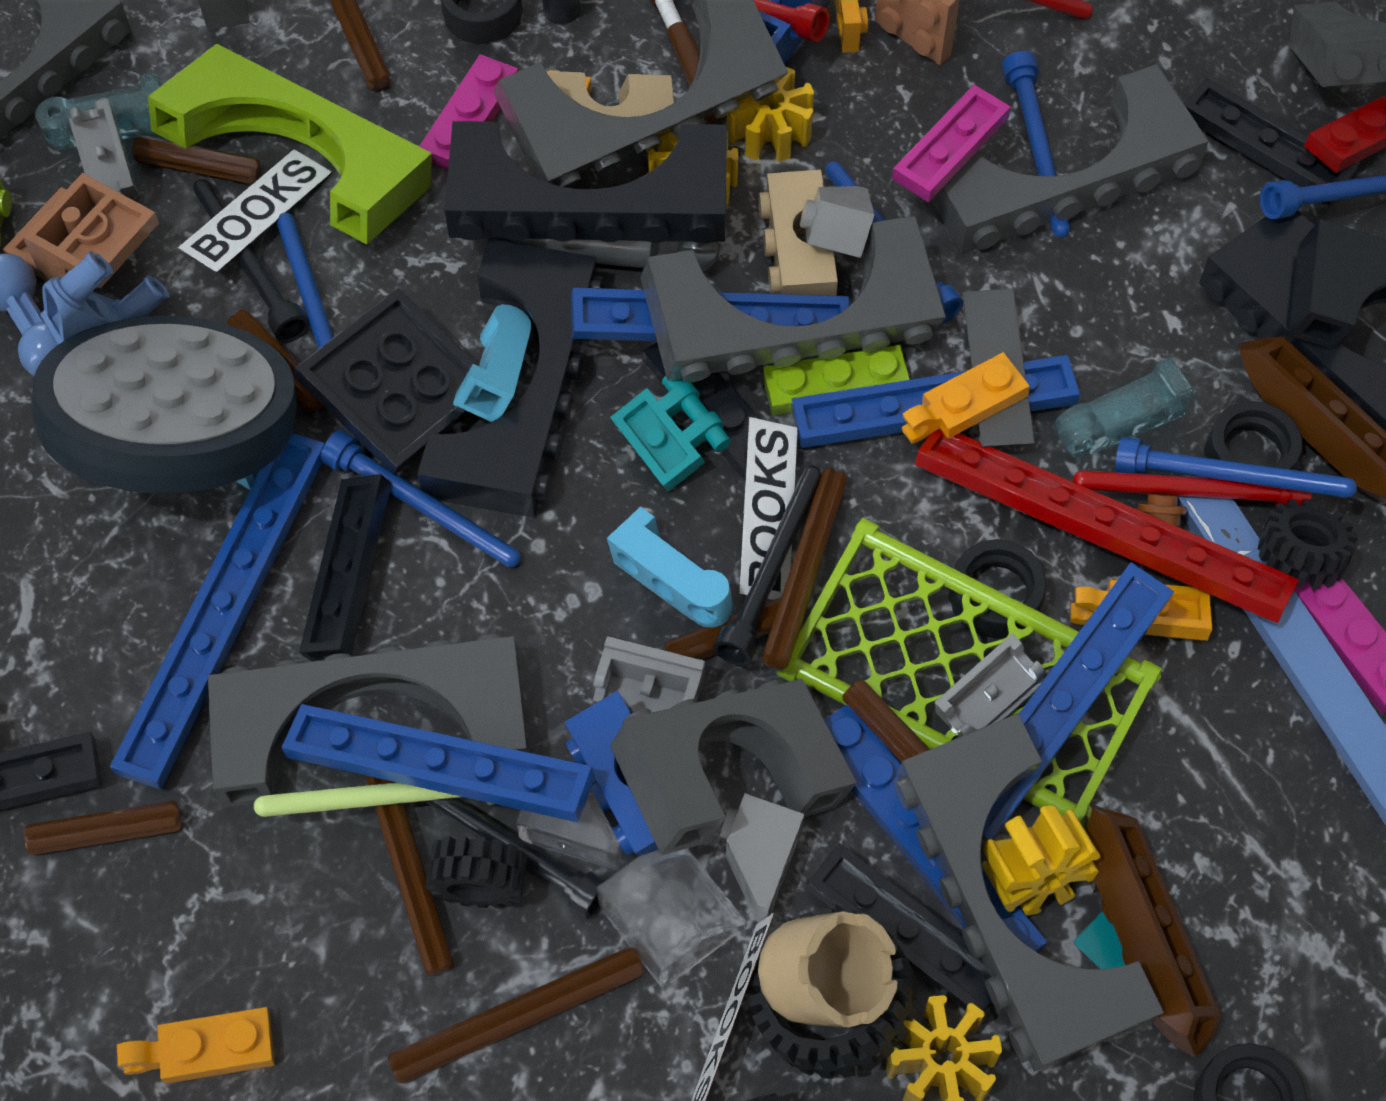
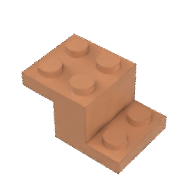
[875,0,960,65]
[3,173,159,289]

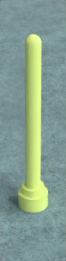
[254,783,493,817]

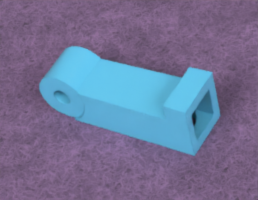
[453,304,531,422]
[607,506,734,628]

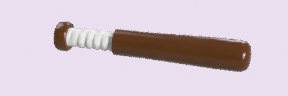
[649,0,724,123]

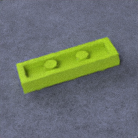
[763,345,910,416]

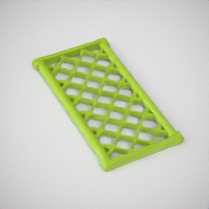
[777,518,1162,826]

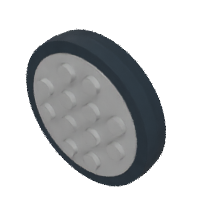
[32,316,297,494]

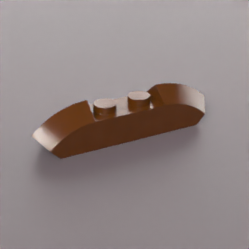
[1238,336,1386,503]
[1084,804,1221,1057]

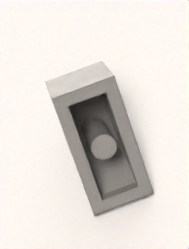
[800,186,875,258]
[720,793,804,923]

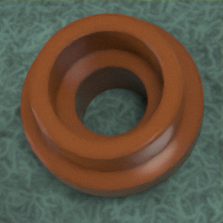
[1137,494,1187,526]

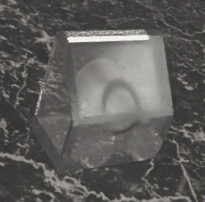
[597,848,748,989]

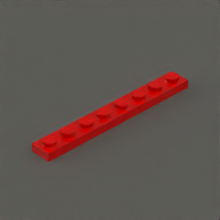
[915,429,1299,624]

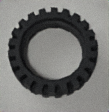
[748,908,917,1079]

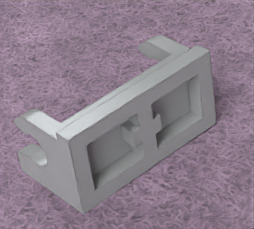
[69,98,139,198]
[935,633,1045,737]
[593,636,705,712]

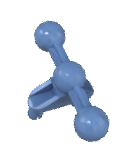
[0,251,170,376]

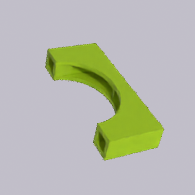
[148,44,432,245]

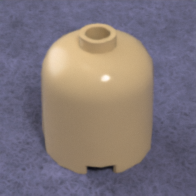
[758,911,898,1028]

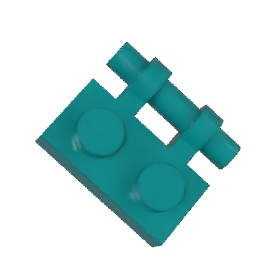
[610,376,731,492]

